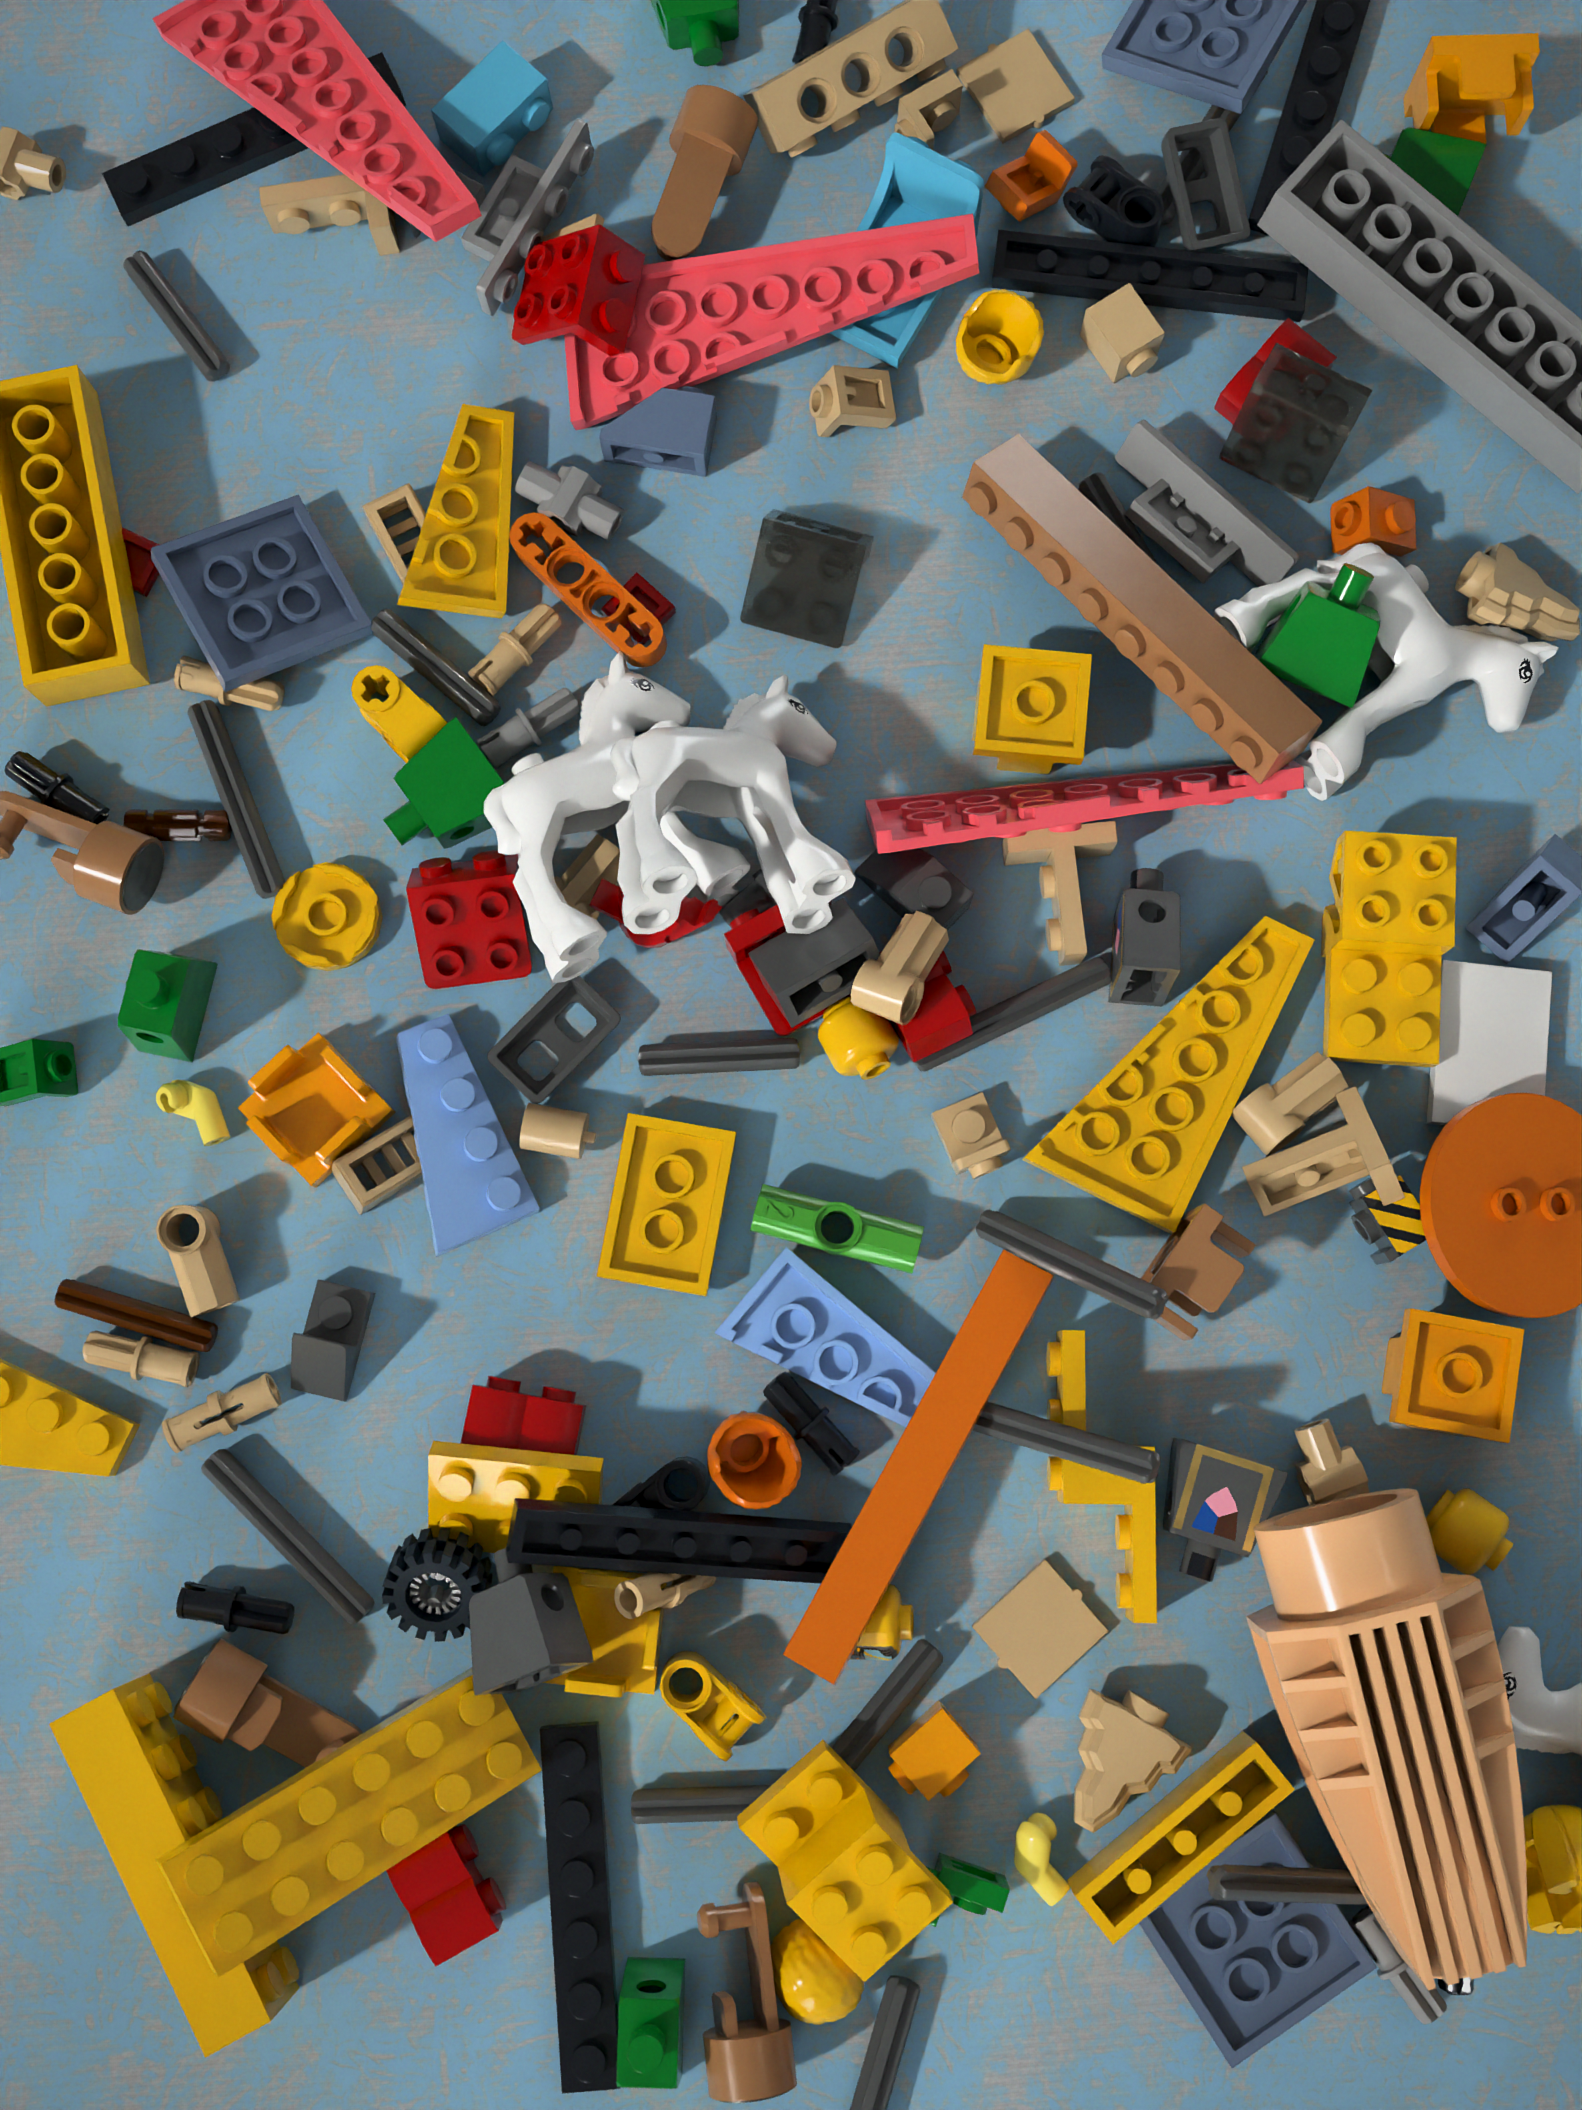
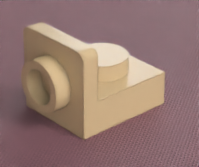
[894,69,963,150]
[809,365,896,437]
[931,1092,1011,1179]

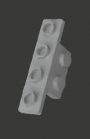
[461,119,594,316]
[1115,420,1299,587]

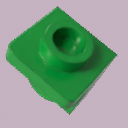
[0,1039,78,1107]
[927,1853,1010,1927]

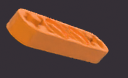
[509,512,667,668]

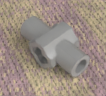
[515,461,624,541]

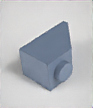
[599,386,717,477]
[1466,834,1582,964]

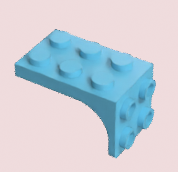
[830,132,985,369]

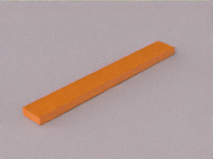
[782,1249,1053,1685]

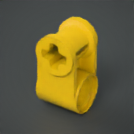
[351,665,447,763]
[660,1650,767,1762]

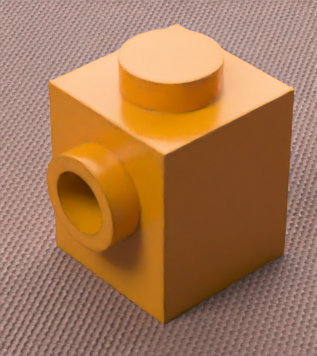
[888,1700,981,1801]

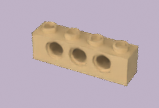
[743,0,959,158]

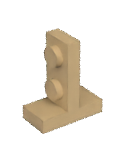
[259,174,400,256]
[1002,821,1118,966]
[1242,1086,1405,1217]

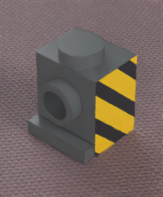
[1349,1175,1426,1265]

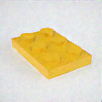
[597,1113,737,1297]
[428,1441,604,1553]

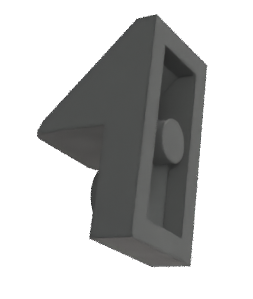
[291,1279,376,1402]

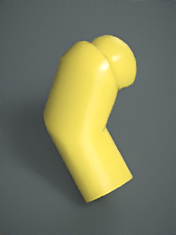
[156,1079,231,1146]
[1014,1813,1070,1906]

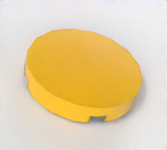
[271,862,383,971]

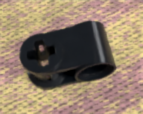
[1063,155,1164,247]
[613,1456,710,1511]

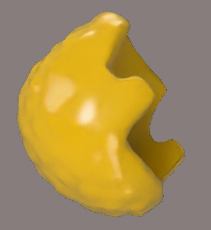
[956,289,1044,385]
[770,1918,864,2025]

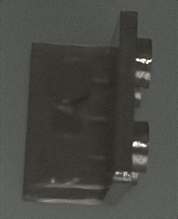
[1219,343,1373,503]
[740,509,874,649]

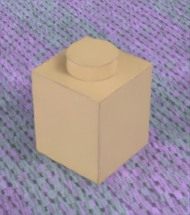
[1079,283,1165,383]

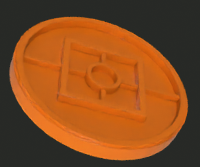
[1420,1093,1582,1318]

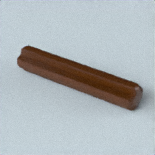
[54,1279,218,1352]

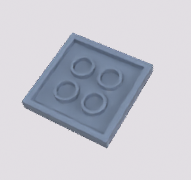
[1102,0,1307,114]
[151,494,372,692]
[1139,1810,1377,2068]

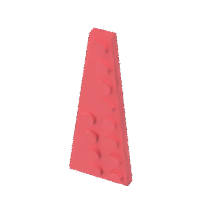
[152,0,482,242]
[564,214,979,430]
[865,760,1304,854]

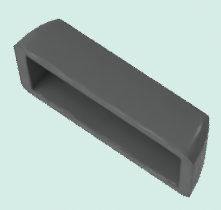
[1161,118,1250,250]
[487,975,621,1104]

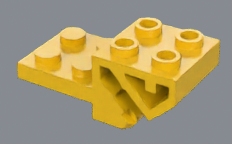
[1321,830,1457,1068]

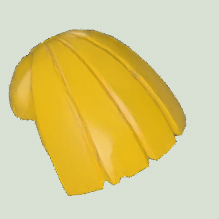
[1523,1805,1582,1934]

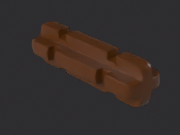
[123,809,232,841]

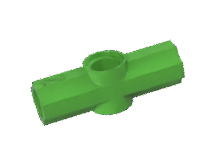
[750,1184,924,1274]

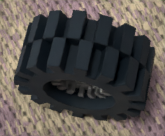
[382,1527,493,1642]

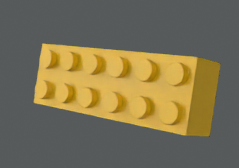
[0,365,150,707]
[155,1667,542,1978]
[49,1673,300,2058]

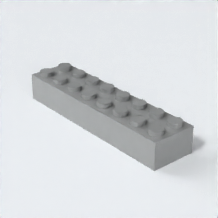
[1257,119,1582,494]

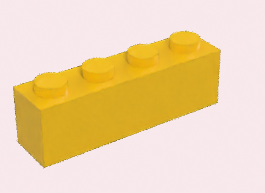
[1067,1731,1295,1945]

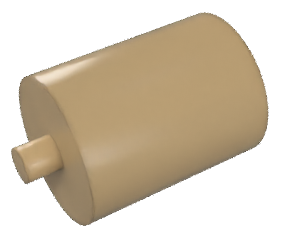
[519,1103,596,1159]

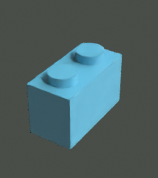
[431,40,553,177]

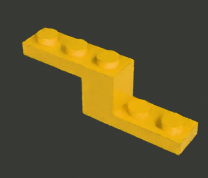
[1046,1330,1157,1623]

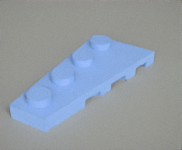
[396,1013,540,1257]
[714,1247,936,1428]

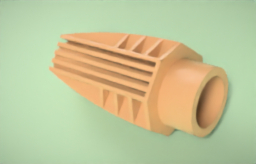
[1246,1489,1527,1990]

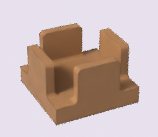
[1140,1203,1256,1341]

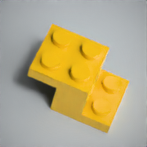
[737,1739,953,1982]

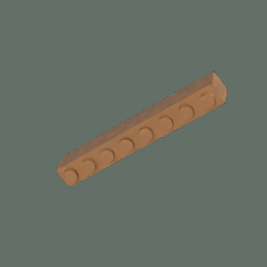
[962,434,1323,784]

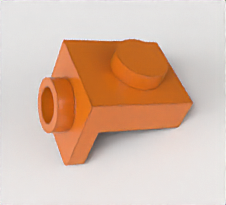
[984,130,1078,222]
[1330,486,1416,557]

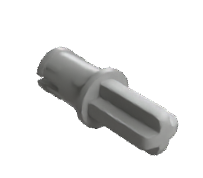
[477,688,581,769]
[1348,1905,1447,2025]

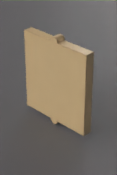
[956,29,1075,144]
[971,1559,1108,1699]

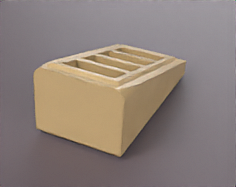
[362,483,426,585]
[332,1115,422,1215]

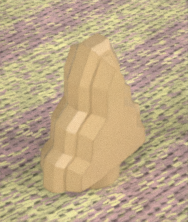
[1455,542,1581,642]
[1074,1689,1192,1833]

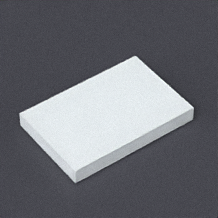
[1426,960,1552,1126]

